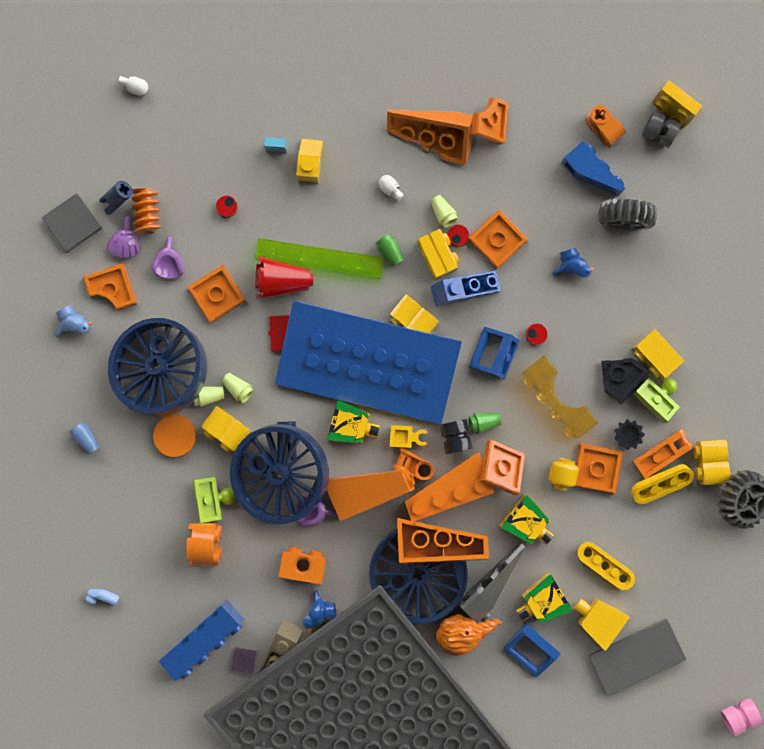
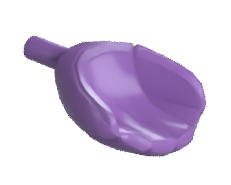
[107,216,140,259]
[151,237,184,280]
[296,495,337,528]

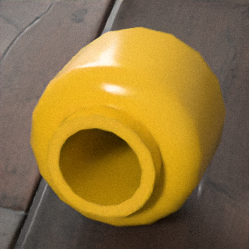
[548,458,579,491]

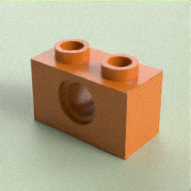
[278,547,327,585]

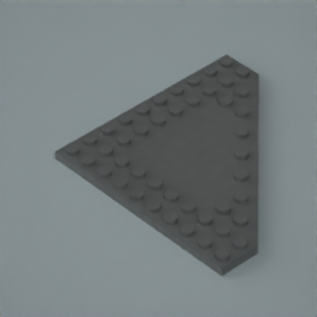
[204,585,513,749]

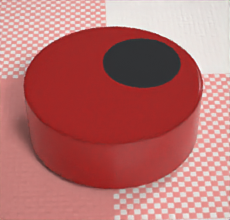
[216,195,238,218]
[448,225,469,247]
[526,323,548,345]

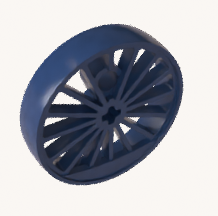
[108,318,207,417]
[230,424,329,524]
[369,528,468,624]

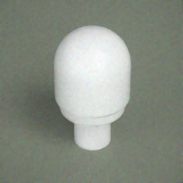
[118,76,148,96]
[378,175,404,201]

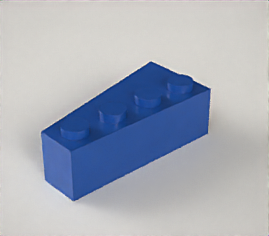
[158,600,244,681]

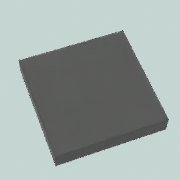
[42,193,102,253]

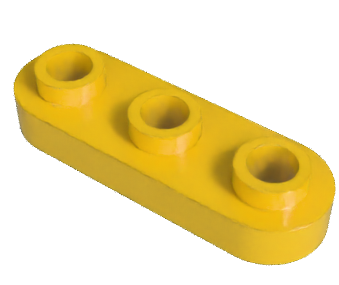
[631,464,694,504]
[577,542,635,590]

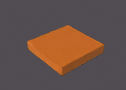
[468,210,528,269]
[187,265,246,324]
[480,440,525,495]
[575,443,623,494]

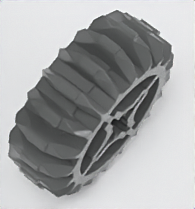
[598,198,658,230]
[716,470,764,529]

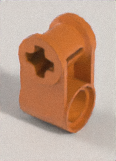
[586,105,626,147]
[392,448,434,481]

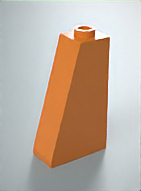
[327,469,415,521]

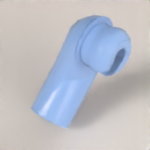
[85,589,119,606]

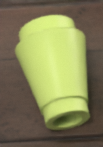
[430,195,458,228]
[222,373,254,403]
[194,386,225,407]

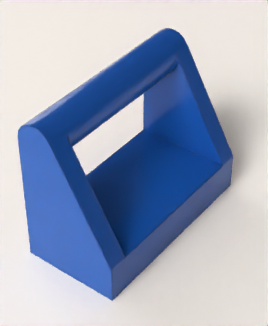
[469,327,520,380]
[503,622,561,678]

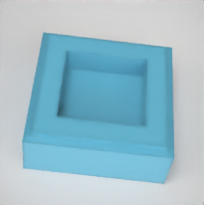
[264,138,287,153]

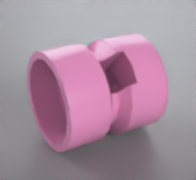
[720,698,763,737]

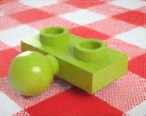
[633,377,680,423]
[192,477,236,523]

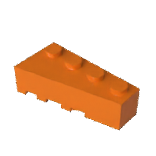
[404,452,494,522]
[397,518,489,564]

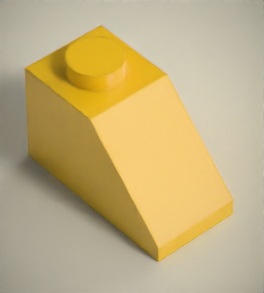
[296,139,323,183]

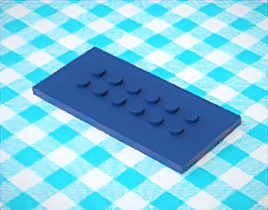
[275,300,462,424]

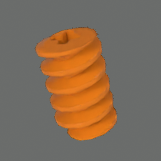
[131,188,161,235]

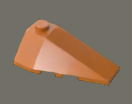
[387,110,474,165]

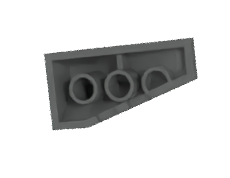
[459,542,525,623]

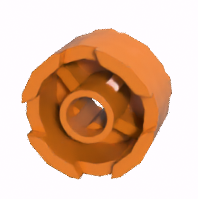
[186,523,222,567]

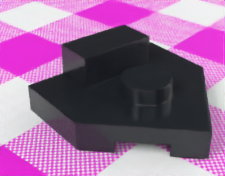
[601,358,649,405]

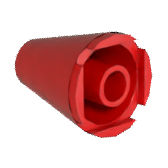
[255,256,314,299]

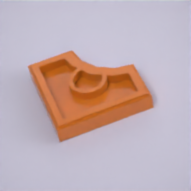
[471,97,508,145]
[83,263,138,311]

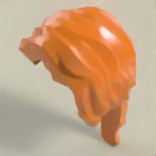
[436,614,502,656]

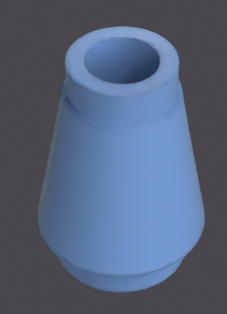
[69,422,100,454]

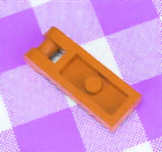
[632,428,694,479]

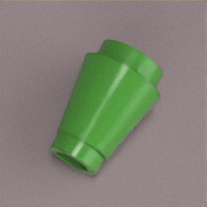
[375,234,404,266]
[468,413,501,434]

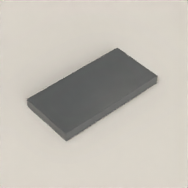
[588,619,686,696]

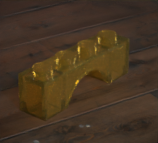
[522,355,599,439]

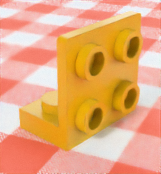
[652,81,702,127]

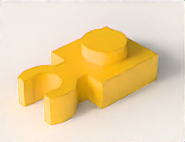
[390,425,427,448]

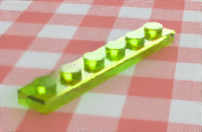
[255,238,384,279]

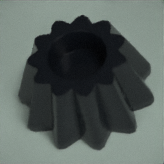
[614,419,645,450]

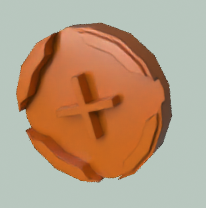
[153,414,197,457]

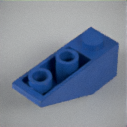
[561,141,626,196]
[430,271,501,307]

